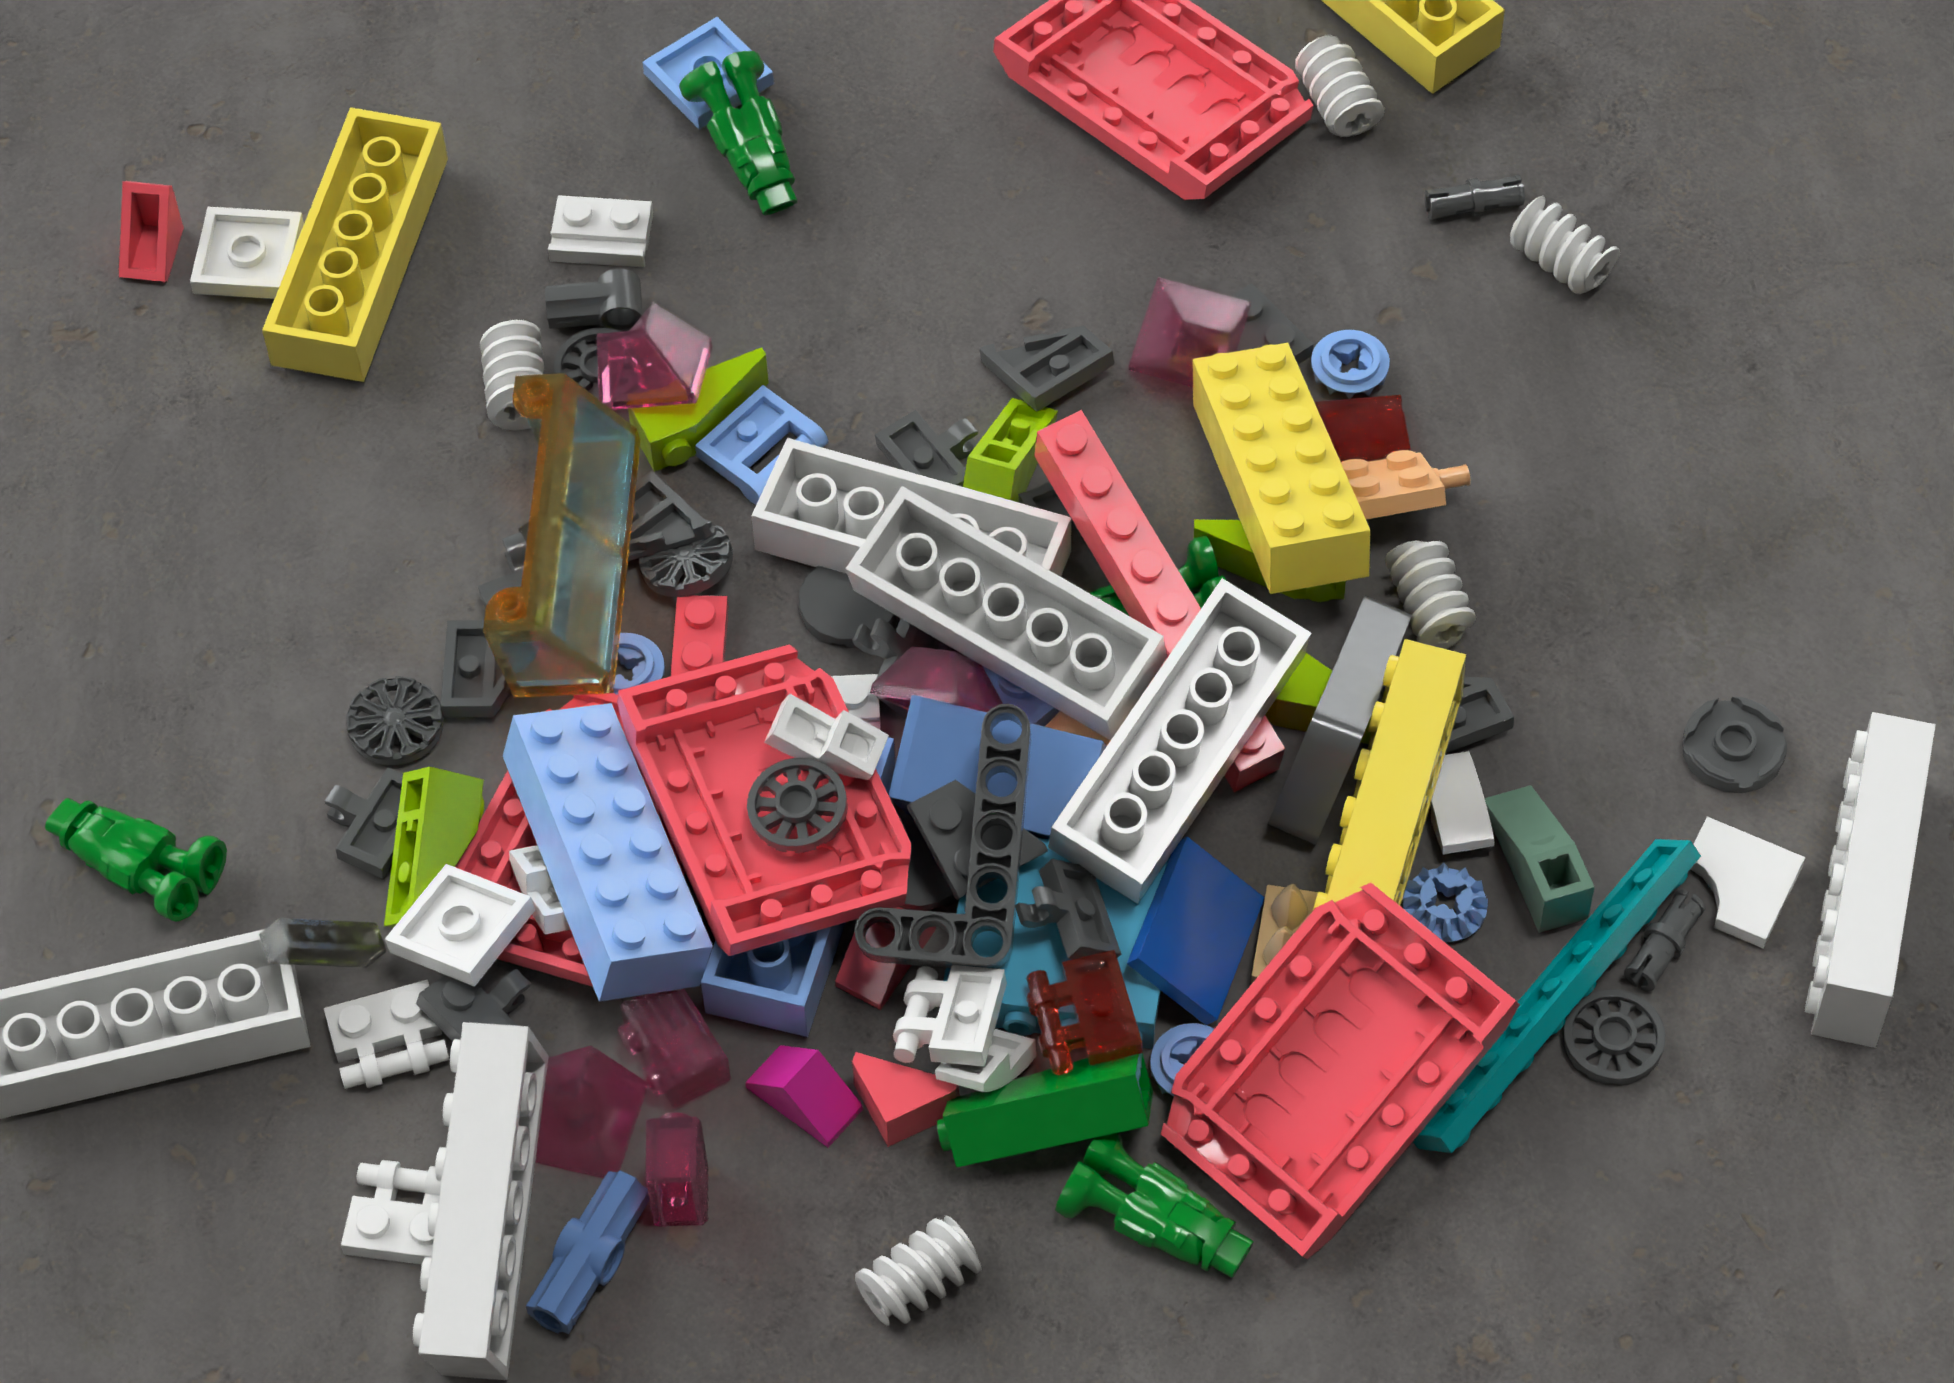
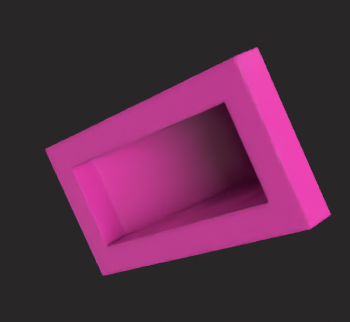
[745,1045,863,1148]

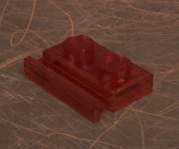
[1314,395,1411,462]

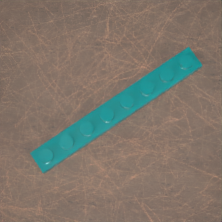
[1413,839,1701,1153]

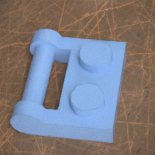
[695,385,828,505]

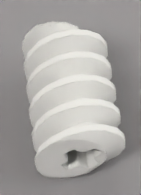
[1295,35,1385,137]
[1510,195,1620,294]
[480,320,548,431]
[1385,540,1476,649]
[855,1215,982,1326]

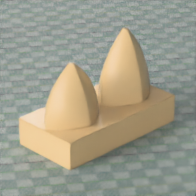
[1251,884,1318,984]

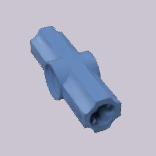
[526,1170,651,1333]

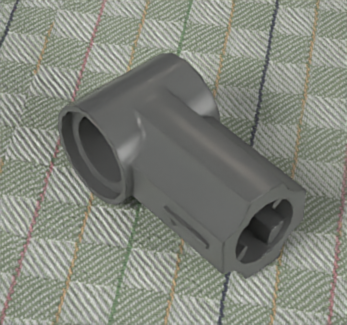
[545,269,643,333]

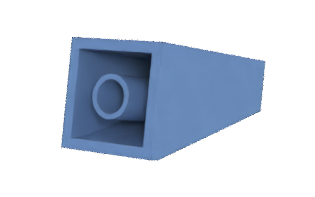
[889,695,1107,839]

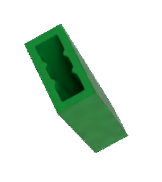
[937,1043,1153,1167]

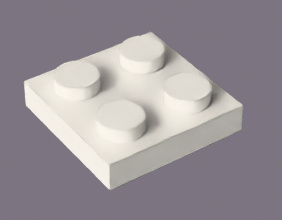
[190,207,304,299]
[385,864,535,987]

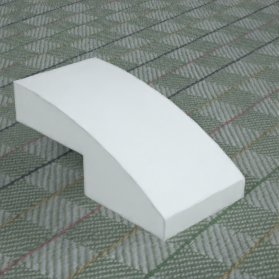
[764,694,889,780]
[1430,751,1494,854]
[509,845,571,935]
[935,1029,1037,1092]

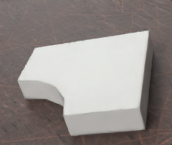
[1690,817,1805,948]

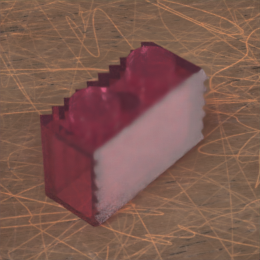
[618,989,731,1108]
[646,1112,709,1227]

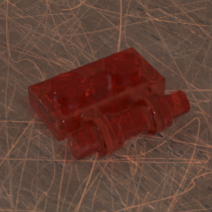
[1026,950,1143,1075]

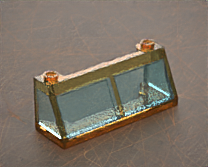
[483,373,641,698]

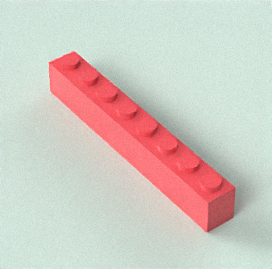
[1034,410,1285,792]

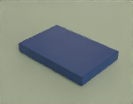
[1127,836,1265,1025]

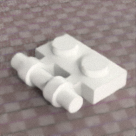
[893,965,1007,1066]
[324,979,450,1089]
[341,1160,442,1265]

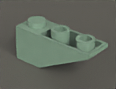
[1484,785,1595,933]

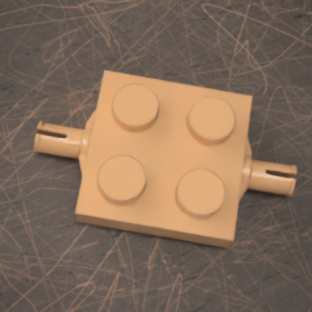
[1341,450,1470,519]

